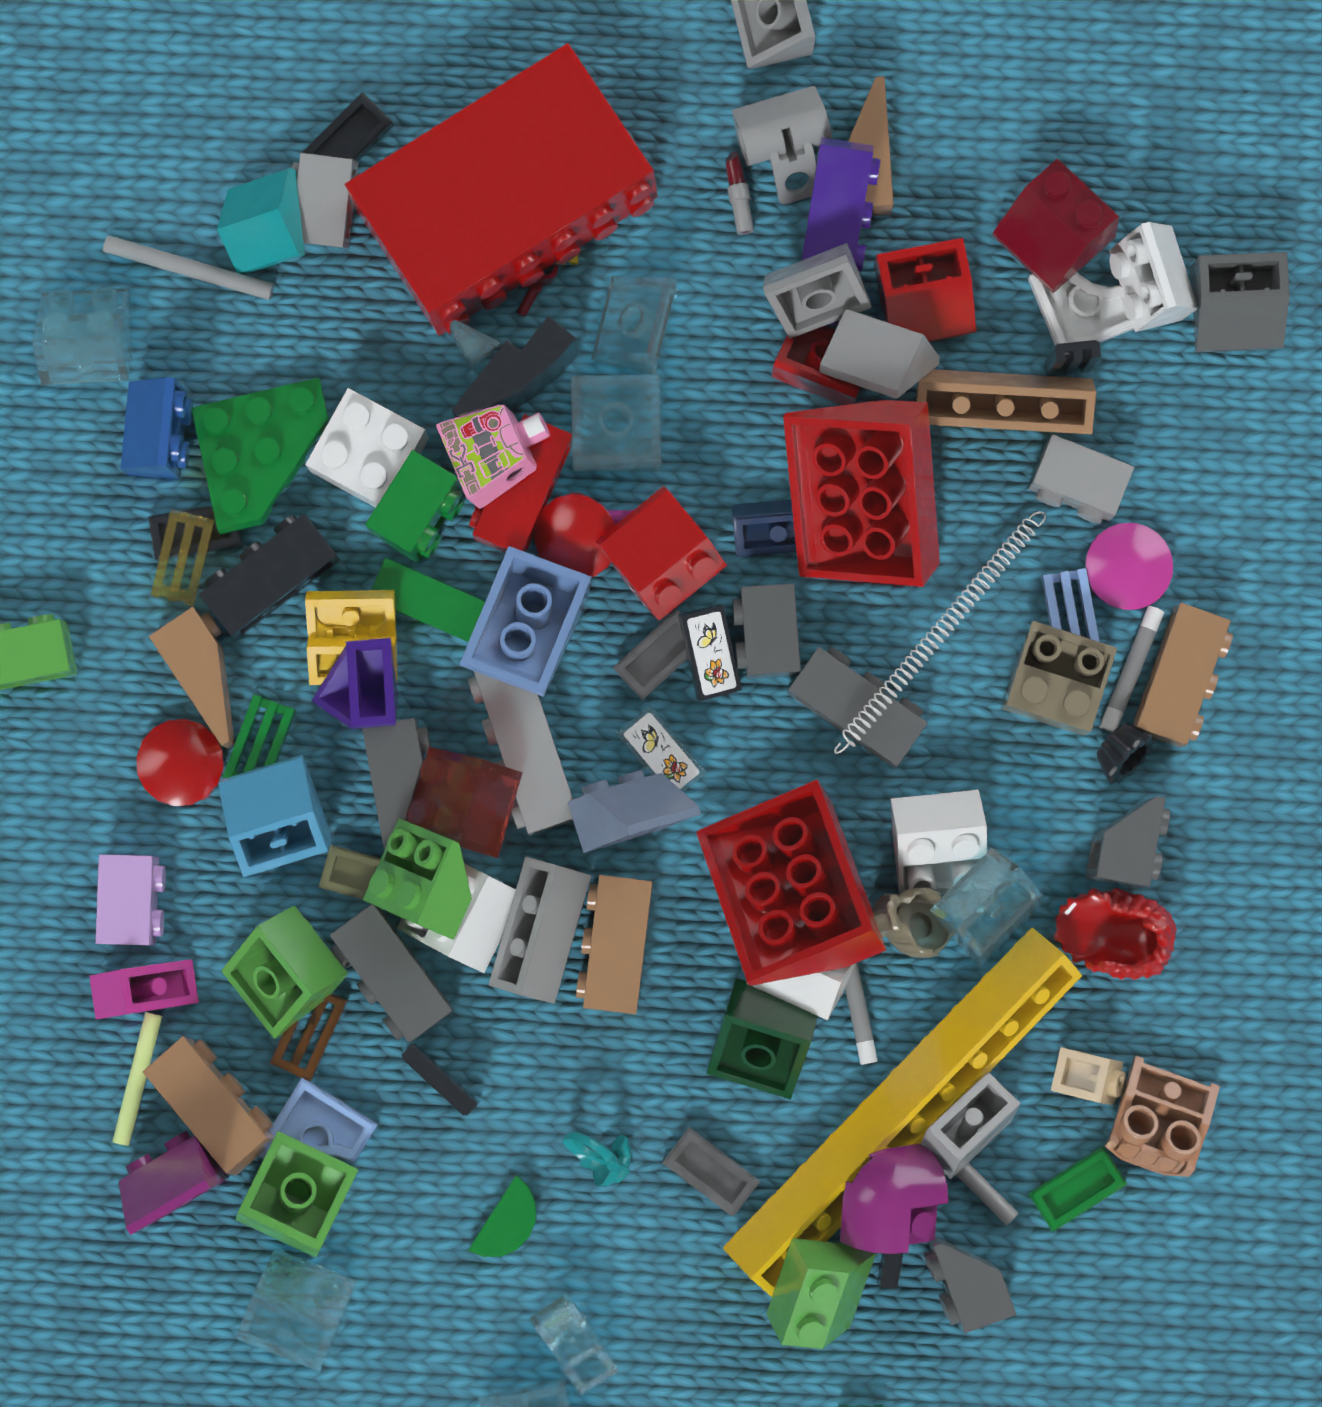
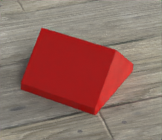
[771,326,861,405]

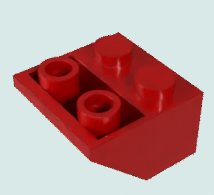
[873,238,977,342]

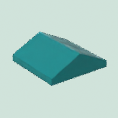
[217,168,305,274]

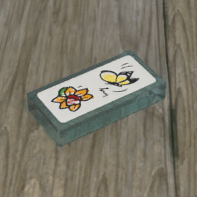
[616,706,706,792]

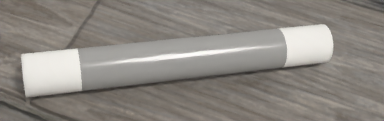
[1099,606,1164,733]
[845,963,878,1065]

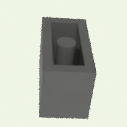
[733,583,800,679]

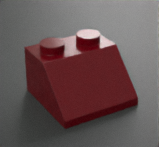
[992,158,1119,293]

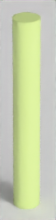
[112,1012,162,1146]

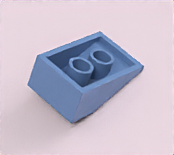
[460,546,591,697]

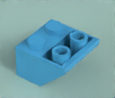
[218,755,332,877]

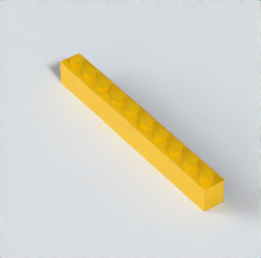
[723,928,1083,1297]

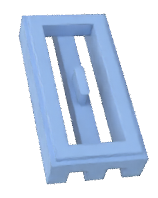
[1041,568,1099,642]

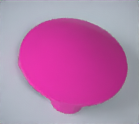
[1085,523,1173,610]

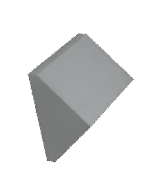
[731,0,815,69]
[763,243,872,339]
[819,309,940,399]

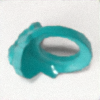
[562,1132,632,1187]

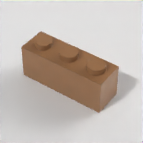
[1132,603,1233,748]
[576,875,653,1014]
[142,1036,274,1175]

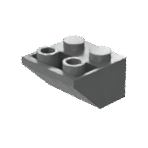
[1190,252,1290,353]
[1085,796,1170,889]
[923,1236,1017,1333]

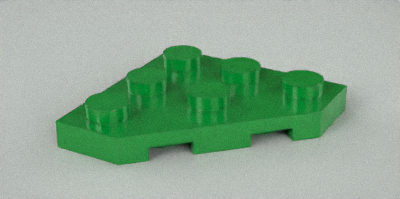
[192,377,330,534]

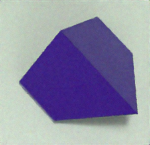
[311,638,398,729]

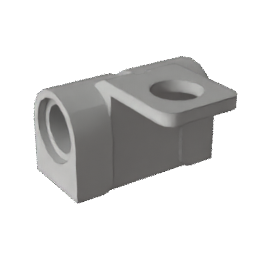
[732,86,832,204]

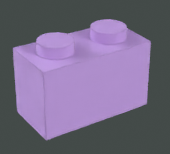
[96,855,166,945]

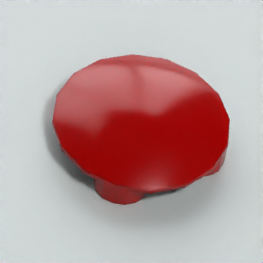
[534,492,616,577]
[136,719,224,806]

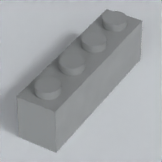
[468,671,573,835]

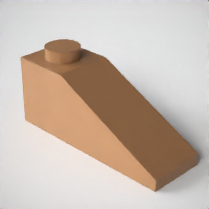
[848,76,893,216]
[149,607,235,749]

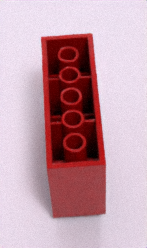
[344,43,658,336]

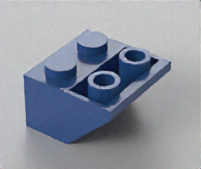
[121,377,193,479]

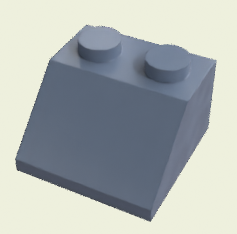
[568,770,701,853]

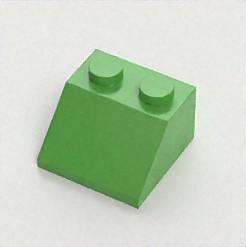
[221,905,348,1039]
[235,1131,359,1258]
[766,1238,876,1349]

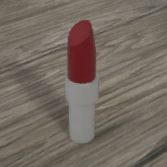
[725,151,754,235]

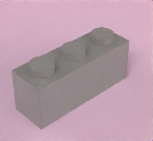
[489,856,591,1004]

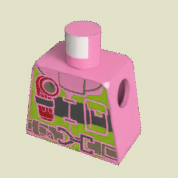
[436,405,550,509]

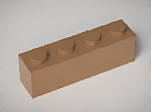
[915,369,1096,434]

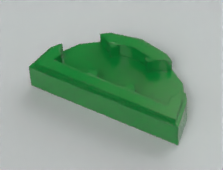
[468,1175,536,1257]

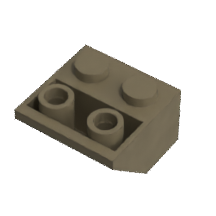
[1001,621,1117,736]

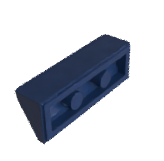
[732,499,796,557]

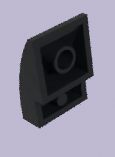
[452,317,579,418]

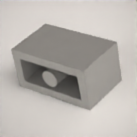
[292,153,359,249]
[1028,434,1134,524]
[921,1072,1021,1179]

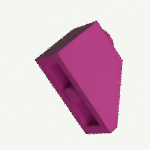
[89,959,199,1020]

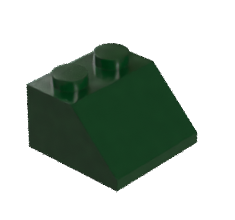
[706,978,818,1100]

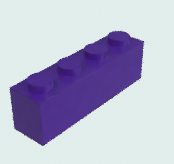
[801,137,881,325]

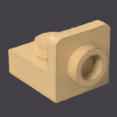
[1051,1047,1126,1105]

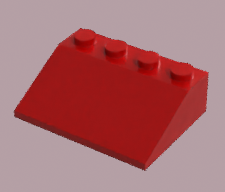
[783,400,940,587]
[696,779,887,986]

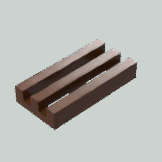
[270,993,348,1081]

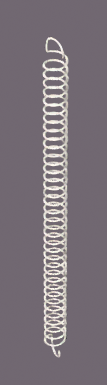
[834,512,1046,754]

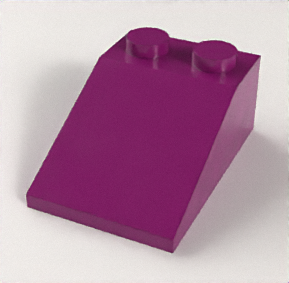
[118,1131,229,1235]

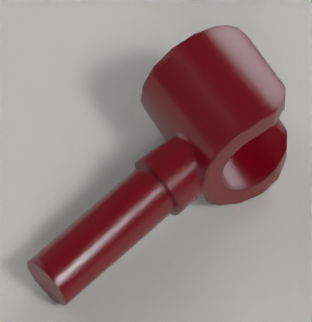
[516,263,558,317]

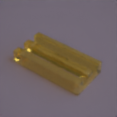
[150,509,215,606]

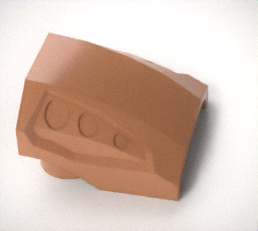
[1105,1056,1220,1177]

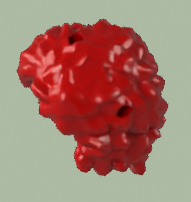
[1054,888,1177,980]

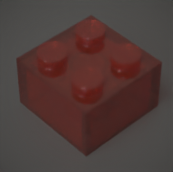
[407,747,523,858]

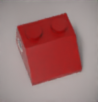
[595,486,727,621]

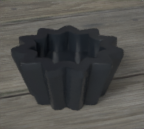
[1097,724,1156,784]

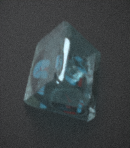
[449,320,502,376]

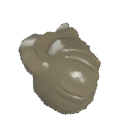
[872,888,953,958]

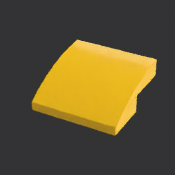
[305,590,398,685]

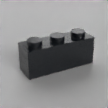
[199,513,341,640]

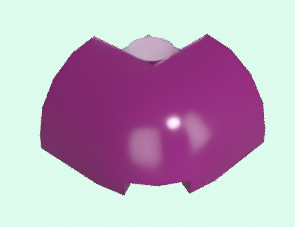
[840,1144,948,1254]

